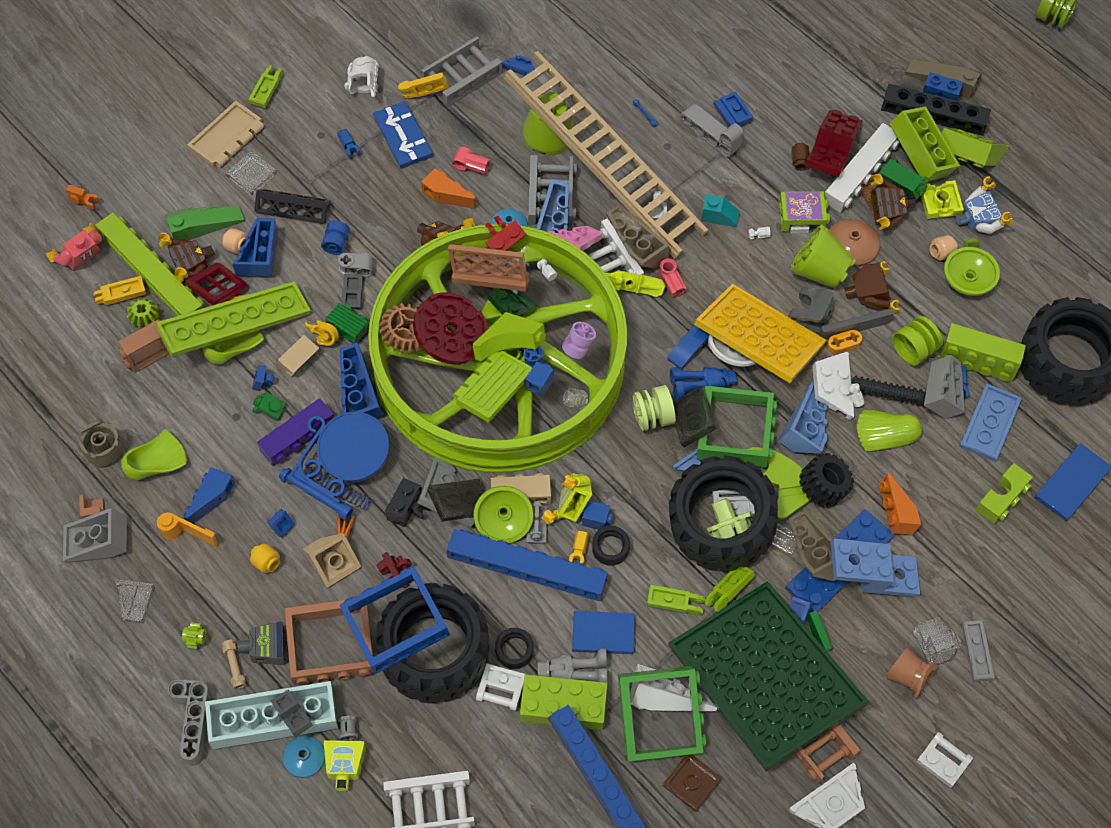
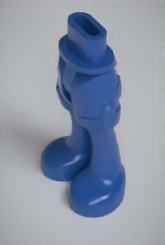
[669,367,737,401]

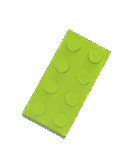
[890,106,960,182]
[939,323,1026,382]
[520,675,607,731]

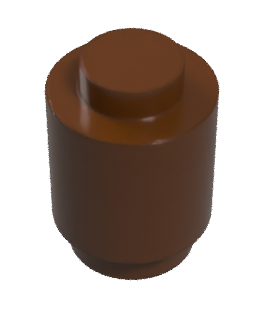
[791,143,809,171]

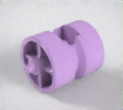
[562,322,596,359]

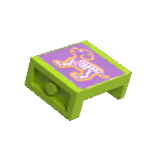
[779,191,830,231]

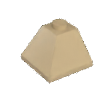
[303,533,361,588]

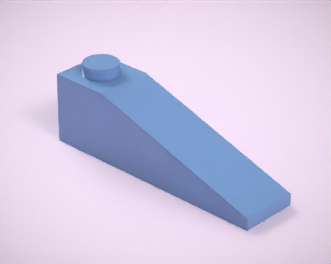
[778,381,827,454]

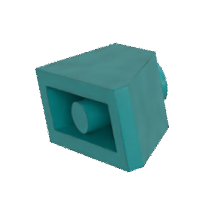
[701,194,740,227]

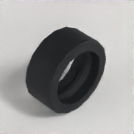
[592,526,630,566]
[495,628,534,669]

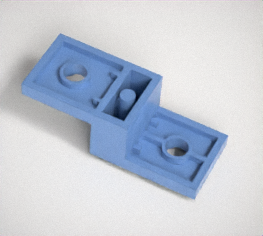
[831,539,920,597]

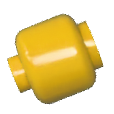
[250,543,280,573]

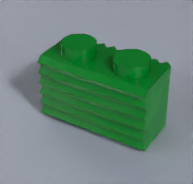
[325,303,369,343]

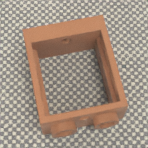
[118,319,169,373]

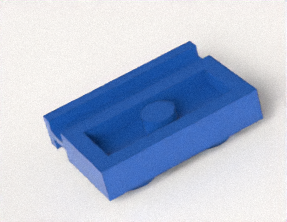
[713,92,753,127]

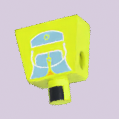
[324,740,366,791]

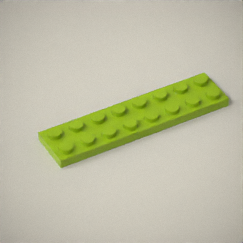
[155,281,311,357]

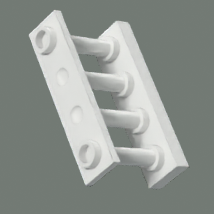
[583,218,644,275]
[383,771,475,828]

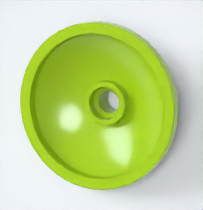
[944,247,1000,296]
[474,485,533,543]

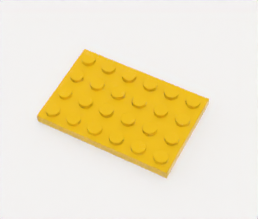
[694,283,826,383]

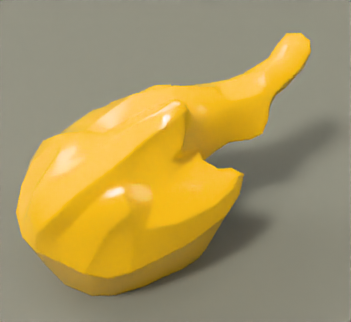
[305,320,339,346]

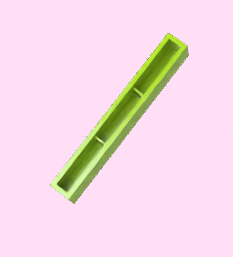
[95,212,205,316]

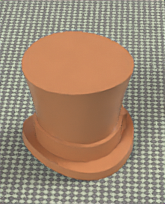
[886,647,938,698]

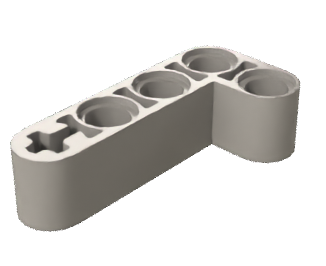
[680,103,744,157]
[168,680,211,766]

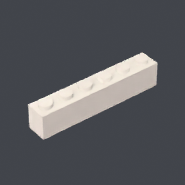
[824,123,900,213]

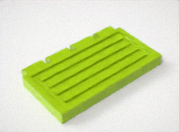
[452,351,532,423]

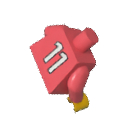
[45,223,102,271]

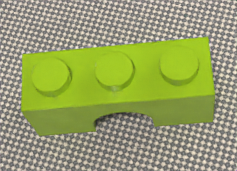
[975,463,1033,525]

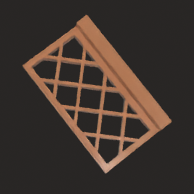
[448,244,530,291]

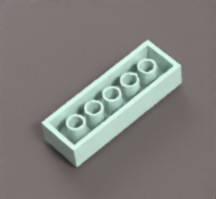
[205,681,338,749]

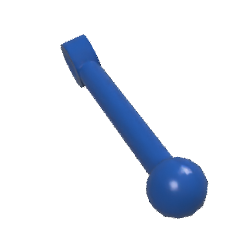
[633,99,658,127]

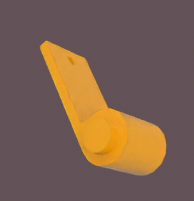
[157,512,218,547]

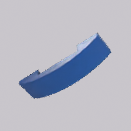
[667,325,710,370]

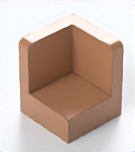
[79,494,104,519]

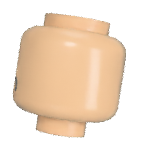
[222,228,247,255]
[929,235,958,261]

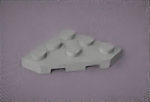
[417,457,476,528]

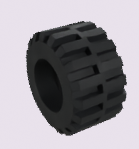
[799,453,854,507]

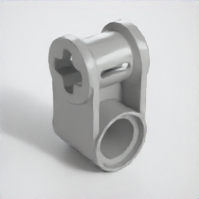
[338,253,373,277]

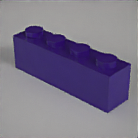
[257,398,334,466]

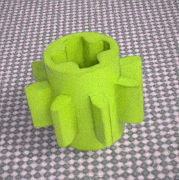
[182,622,206,649]

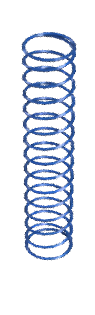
[305,467,371,511]

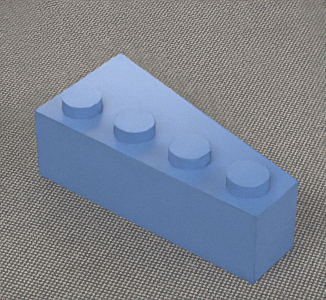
[536,179,569,233]

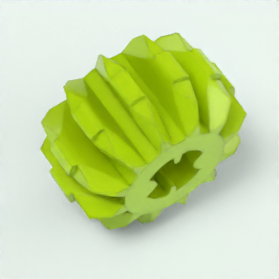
[127,297,159,329]

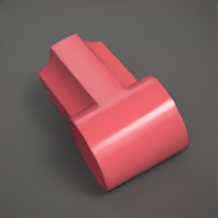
[452,147,490,174]
[658,259,687,297]

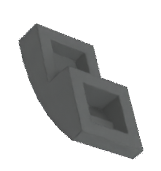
[342,274,363,308]
[271,689,313,738]

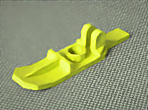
[606,271,665,297]

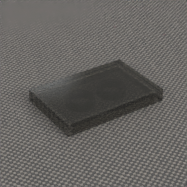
[673,385,717,448]
[427,478,485,522]

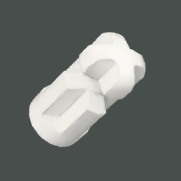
[748,227,770,239]
[537,259,557,281]
[849,383,865,407]

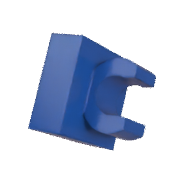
[252,365,274,391]
[267,509,295,538]

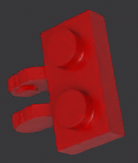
[485,216,527,258]

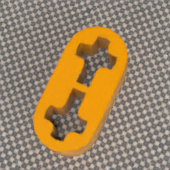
[827,330,862,354]

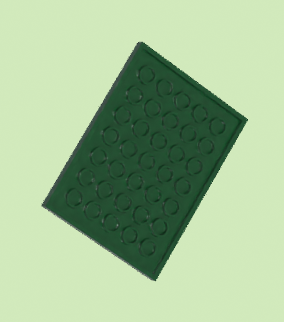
[668,581,869,772]

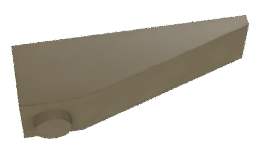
[905,59,982,99]
[606,204,669,269]
[789,510,835,581]

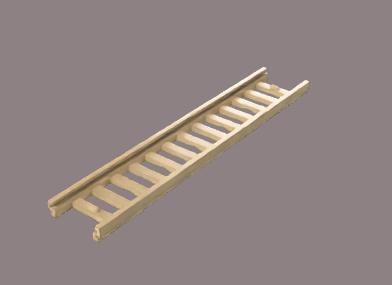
[504,51,708,259]

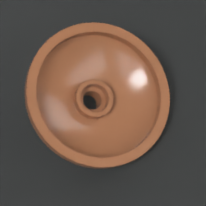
[829,219,880,267]

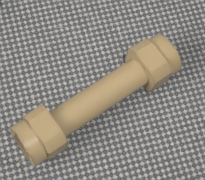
[222,639,246,690]

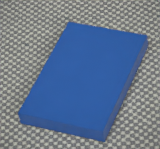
[572,611,634,654]

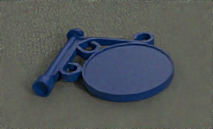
[279,412,390,521]

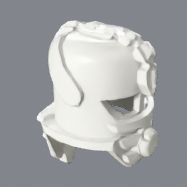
[345,56,379,97]

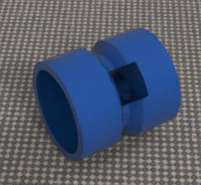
[321,220,350,255]

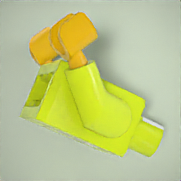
[541,473,592,525]

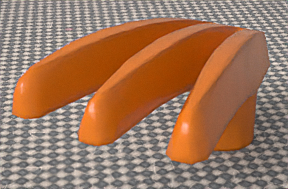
[337,514,355,539]

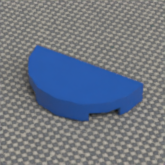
[502,56,535,76]

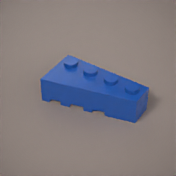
[340,342,383,419]

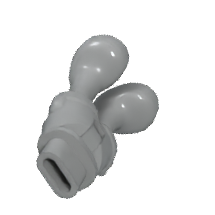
[538,648,607,683]

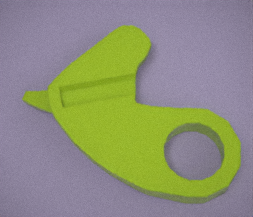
[747,447,811,520]

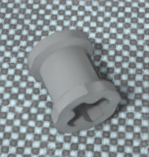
[338,715,358,741]

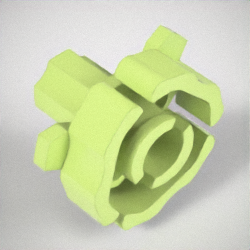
[707,498,752,538]

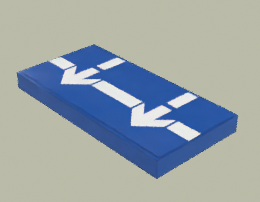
[373,101,433,169]

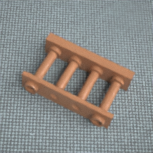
[794,724,861,785]

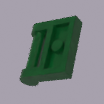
[487,288,537,318]

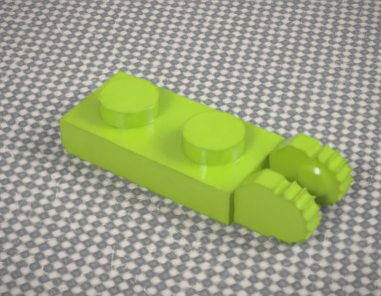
[249,65,283,108]
[705,565,755,612]
[647,585,705,615]

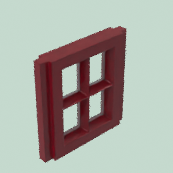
[185,262,249,306]

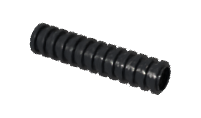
[852,375,926,407]

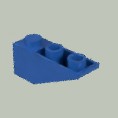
[184,467,235,524]

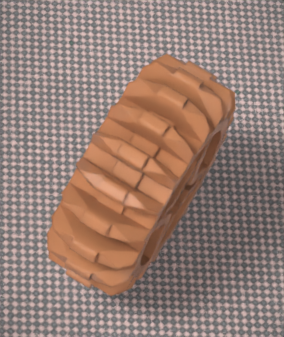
[379,303,422,354]

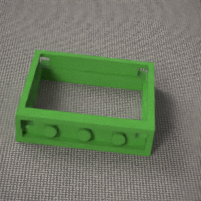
[697,386,777,467]
[618,666,706,762]

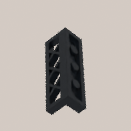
[254,188,331,223]

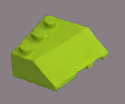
[942,128,1009,168]

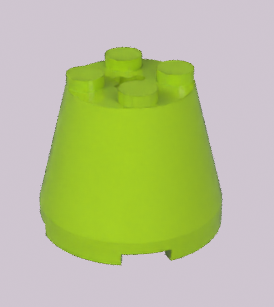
[523,92,575,155]
[790,224,856,289]

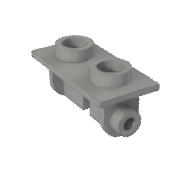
[526,501,547,543]

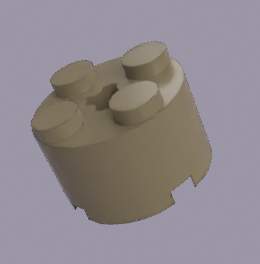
[79,421,123,468]

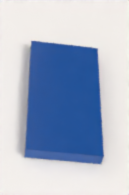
[1034,443,1111,522]

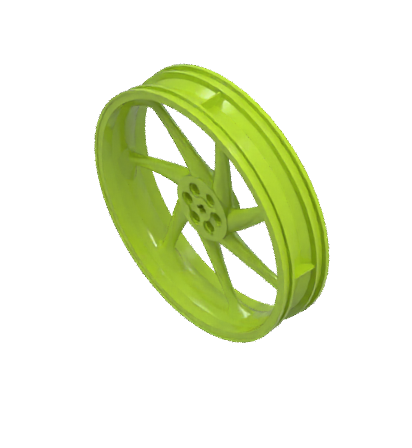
[369,224,627,473]

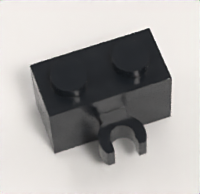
[385,478,428,527]

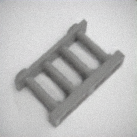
[422,36,502,107]
[528,155,577,226]

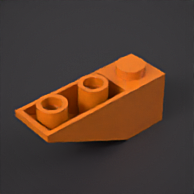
[421,168,476,209]
[879,473,921,535]

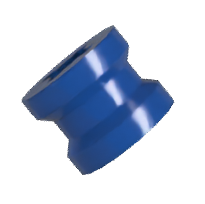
[524,347,544,368]

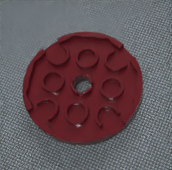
[413,292,488,365]

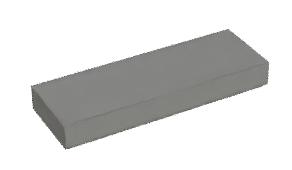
[961,620,995,682]

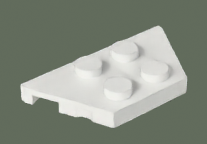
[812,352,854,420]
[789,763,865,828]

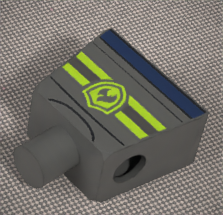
[238,621,285,665]

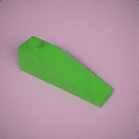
[165,205,245,240]

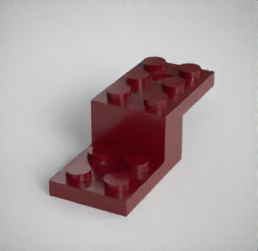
[805,110,863,177]

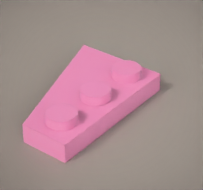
[548,226,603,251]

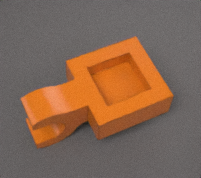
[66,185,99,209]

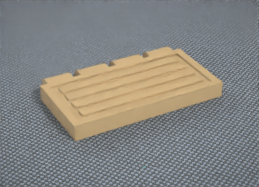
[187,101,265,167]

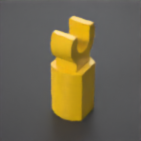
[569,531,589,564]

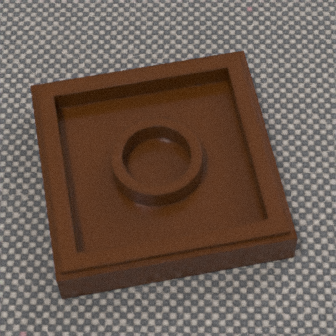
[662,754,722,812]

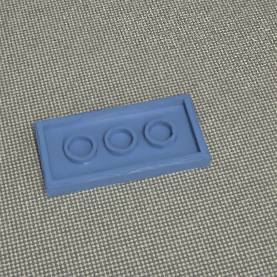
[959,383,1022,462]

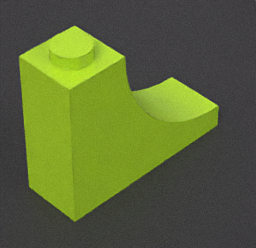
[473,312,546,362]

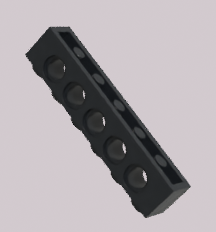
[881,84,991,136]

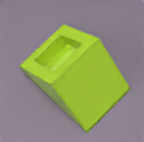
[963,238,980,248]

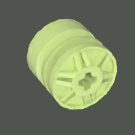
[633,385,676,431]

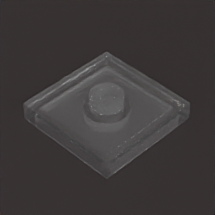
[226,151,277,195]

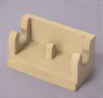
[277,335,319,377]

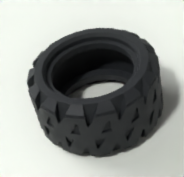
[1020,297,1111,406]
[669,455,778,571]
[376,583,490,703]

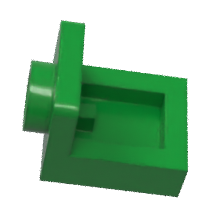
[252,391,286,421]

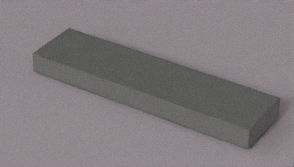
[819,308,893,340]

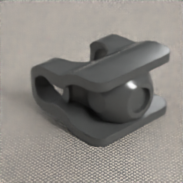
[788,287,834,334]

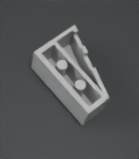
[924,355,965,419]

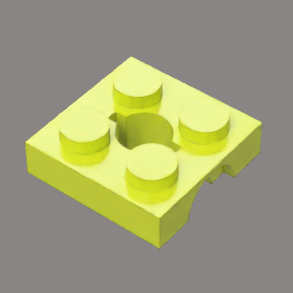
[921,180,964,219]

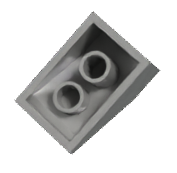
[63,508,127,562]

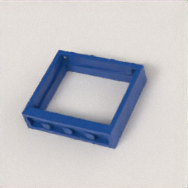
[340,567,450,675]

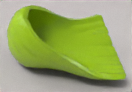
[202,330,264,365]
[857,409,922,452]
[121,429,187,481]

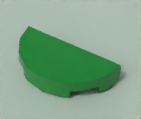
[808,610,832,651]

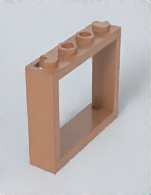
[285,600,374,685]

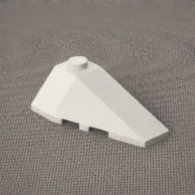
[630,664,717,711]

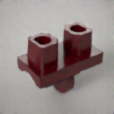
[376,552,412,588]

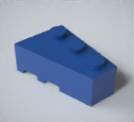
[233,218,278,277]

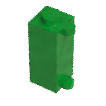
[879,159,929,200]

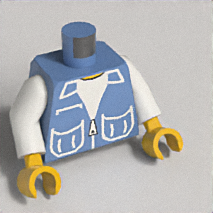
[956,176,1014,234]

